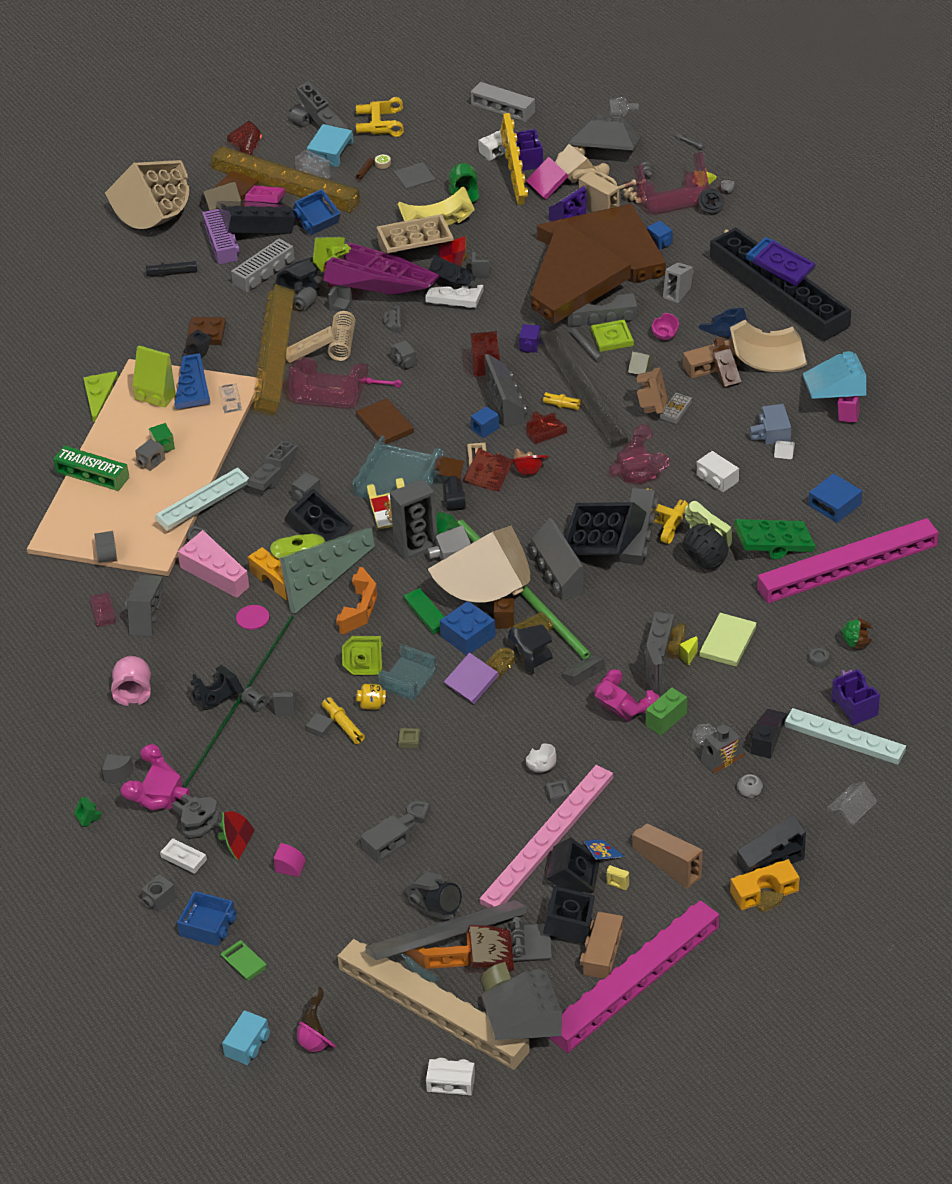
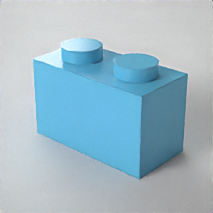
[222,1010,270,1065]

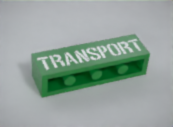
[53,445,130,491]

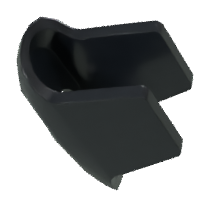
[276,257,320,294]
[508,625,553,674]

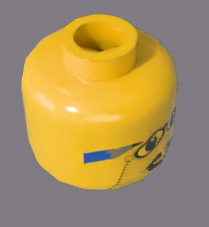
[356,684,386,710]

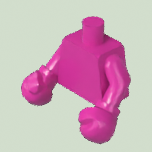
[594,669,660,722]
[120,744,190,811]

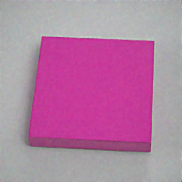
[526,157,569,199]
[245,186,285,203]

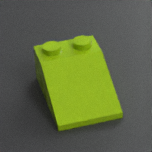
[133,346,176,408]

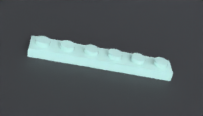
[155,467,249,531]
[785,708,906,765]

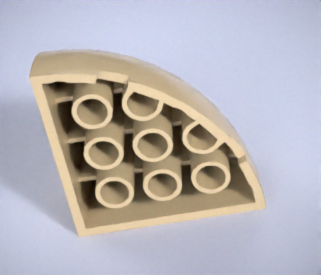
[105,160,189,229]
[428,526,530,602]

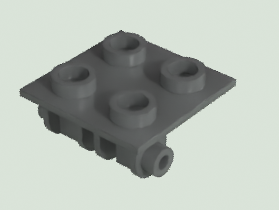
[507,917,552,961]

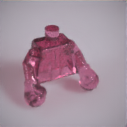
[609,424,670,483]

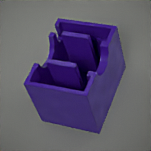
[514,129,543,171]
[831,669,880,726]

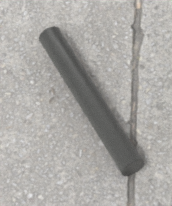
[570,327,602,362]

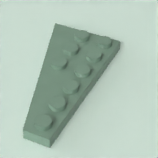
[280,528,375,613]

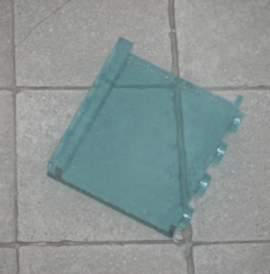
[352,435,443,499]

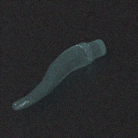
[397,952,439,984]

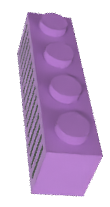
[202,209,240,265]

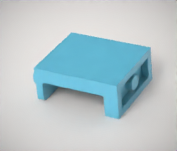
[307,124,353,167]

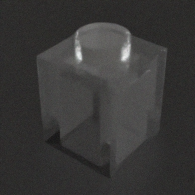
[219,383,242,413]

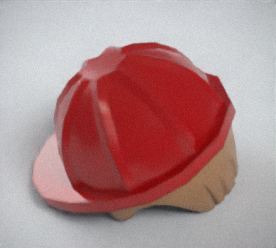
[513,449,549,475]

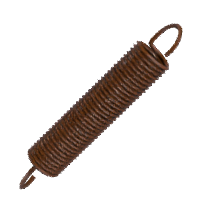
[355,156,375,182]

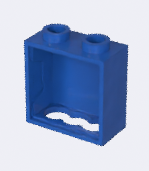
[293,189,341,235]
[808,473,862,523]
[177,891,237,946]

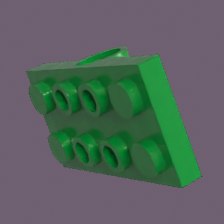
[733,519,816,559]

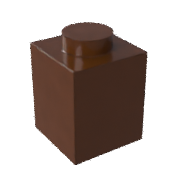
[434,456,464,479]
[494,598,515,629]

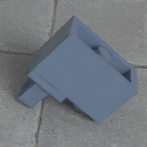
[750,404,791,444]

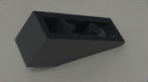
[751,709,787,759]

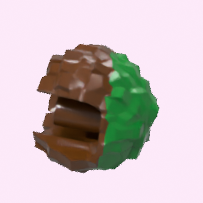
[841,618,873,649]

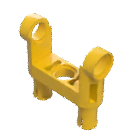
[356,97,404,137]
[647,488,689,544]

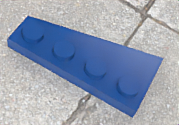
[174,353,210,409]

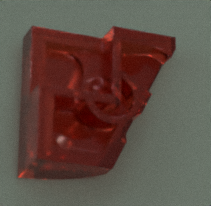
[227,121,262,157]

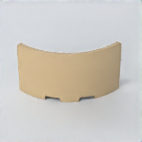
[730,320,807,372]

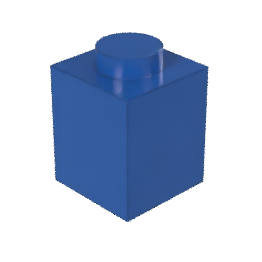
[647,221,673,250]
[470,406,499,438]

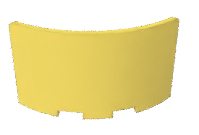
[398,187,475,226]

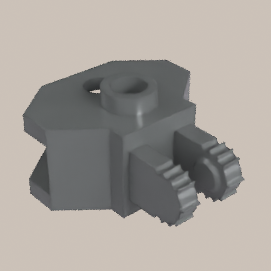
[172,794,219,838]

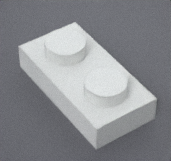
[160,838,207,874]

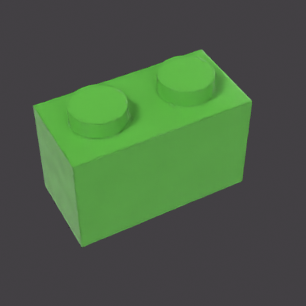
[646,688,687,735]

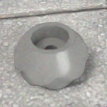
[737,774,763,798]

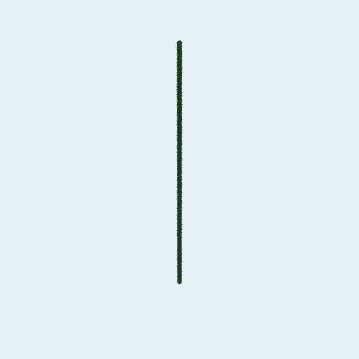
[183,615,294,788]

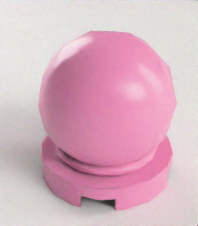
[111,655,151,706]

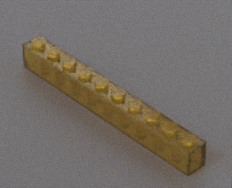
[211,146,360,213]
[252,284,294,416]

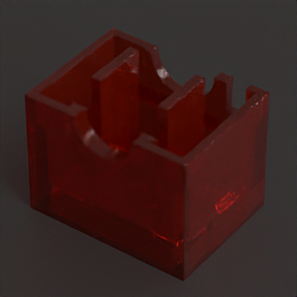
[470,331,500,376]

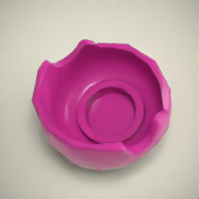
[651,313,679,340]

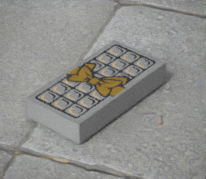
[660,393,692,424]

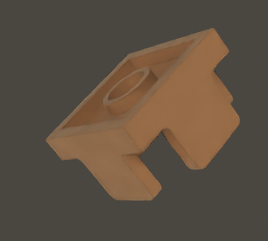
[636,367,668,414]

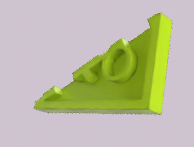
[83,371,118,422]

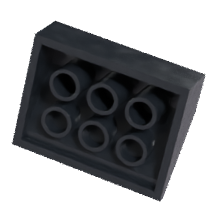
[217,201,295,233]
[565,502,647,555]

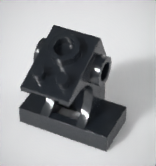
[190,664,244,707]

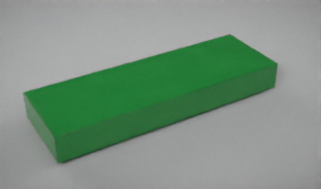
[403,588,444,634]

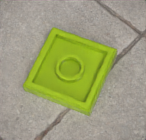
[591,320,634,352]

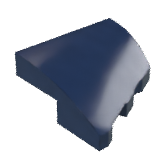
[699,308,747,337]

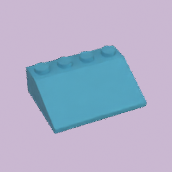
[803,351,866,399]

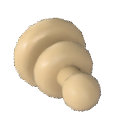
[623,187,642,204]

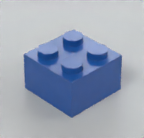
[440,601,496,656]

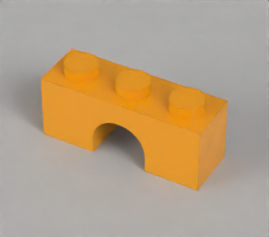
[248,547,288,601]
[730,859,800,911]

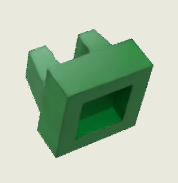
[74,797,102,826]

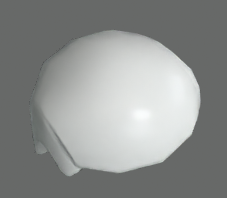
[526,743,556,773]

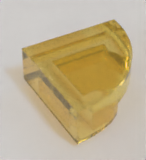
[758,890,784,911]

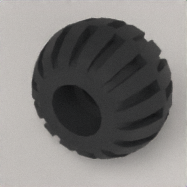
[682,524,729,569]

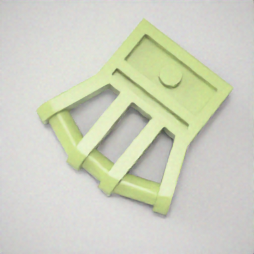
[685,501,732,547]

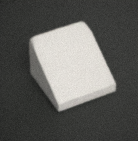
[774,441,795,459]

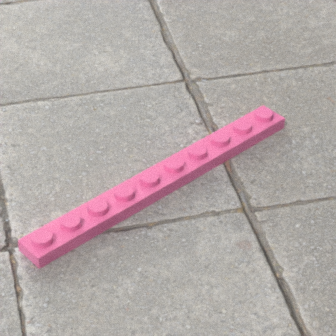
[480,765,613,908]

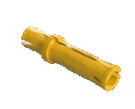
[322,697,365,744]

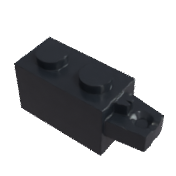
[428,255,476,286]

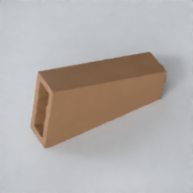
[632,823,702,889]

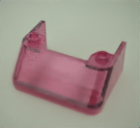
[633,152,710,213]

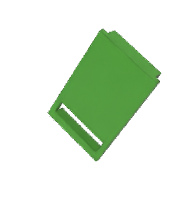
[220,940,267,981]

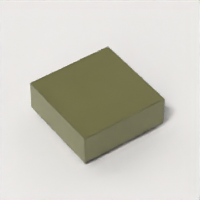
[398,728,421,748]

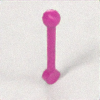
[366,377,402,388]

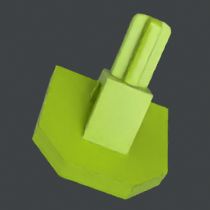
[313,237,351,272]
[342,636,383,675]

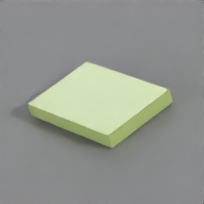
[699,613,757,667]

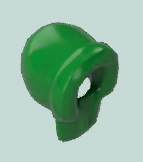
[449,163,479,202]

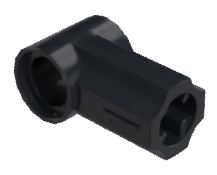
[446,476,466,510]

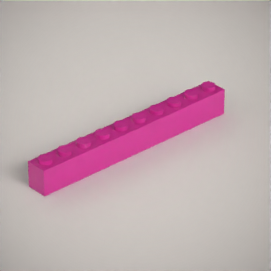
[757,518,939,603]
[549,900,719,1053]

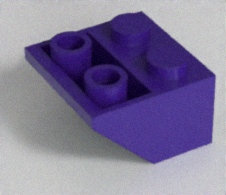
[549,186,587,221]

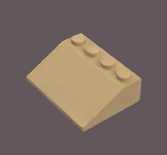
[377,214,454,253]

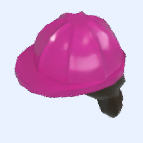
[297,987,336,1052]

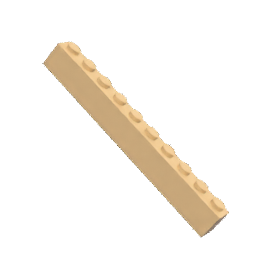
[338,939,530,1070]

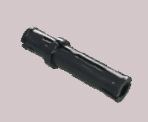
[146,261,197,276]

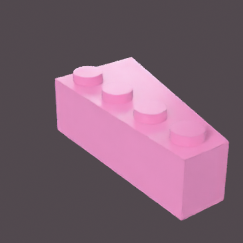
[178,530,249,598]

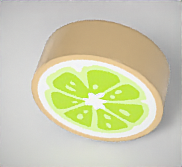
[375,154,391,169]

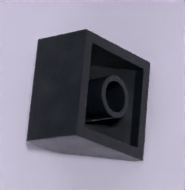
[547,837,600,893]

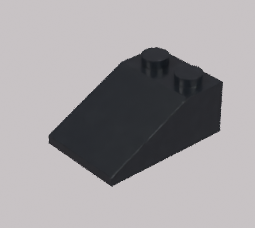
[284,488,354,542]

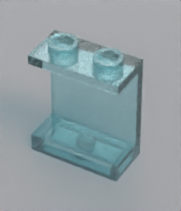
[378,644,437,701]

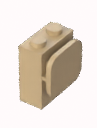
[579,171,620,212]

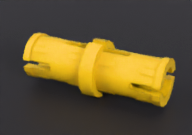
[543,392,581,411]

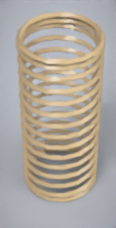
[328,311,355,361]

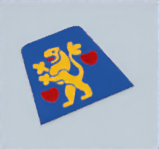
[584,839,625,859]

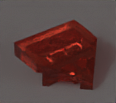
[526,412,567,444]

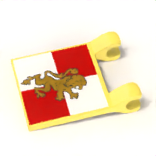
[367,478,405,530]

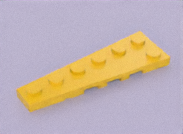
[500,113,528,205]

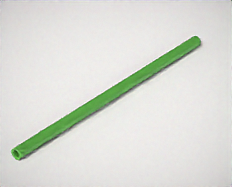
[457,520,591,660]

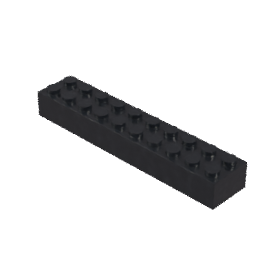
[710,227,851,341]

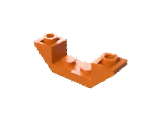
[336,567,378,634]
[403,932,473,969]

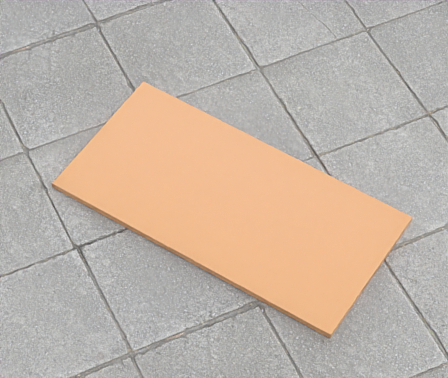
[27,359,262,576]

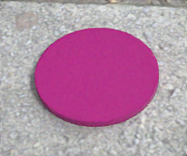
[236,605,269,630]

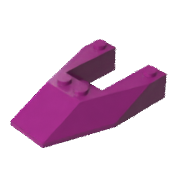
[323,242,439,295]

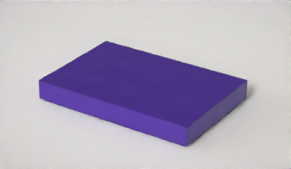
[753,240,816,286]

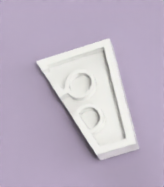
[426,285,483,308]

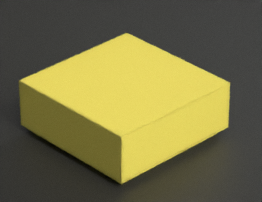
[607,865,629,890]

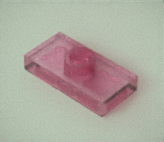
[90,592,116,627]

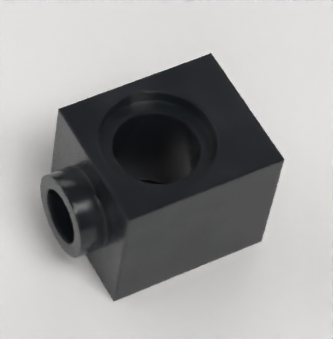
[184,329,212,358]

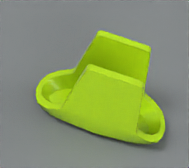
[270,534,325,559]

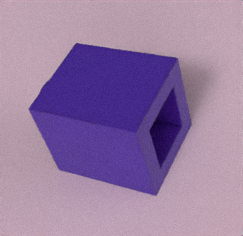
[519,324,541,353]

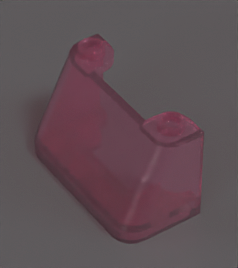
[288,357,369,408]

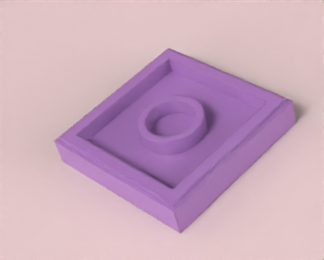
[444,653,499,704]

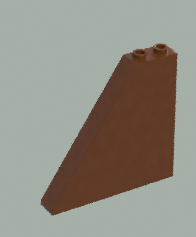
[537,203,666,283]
[530,219,631,324]

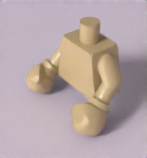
[555,144,610,183]

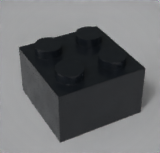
[543,886,595,944]

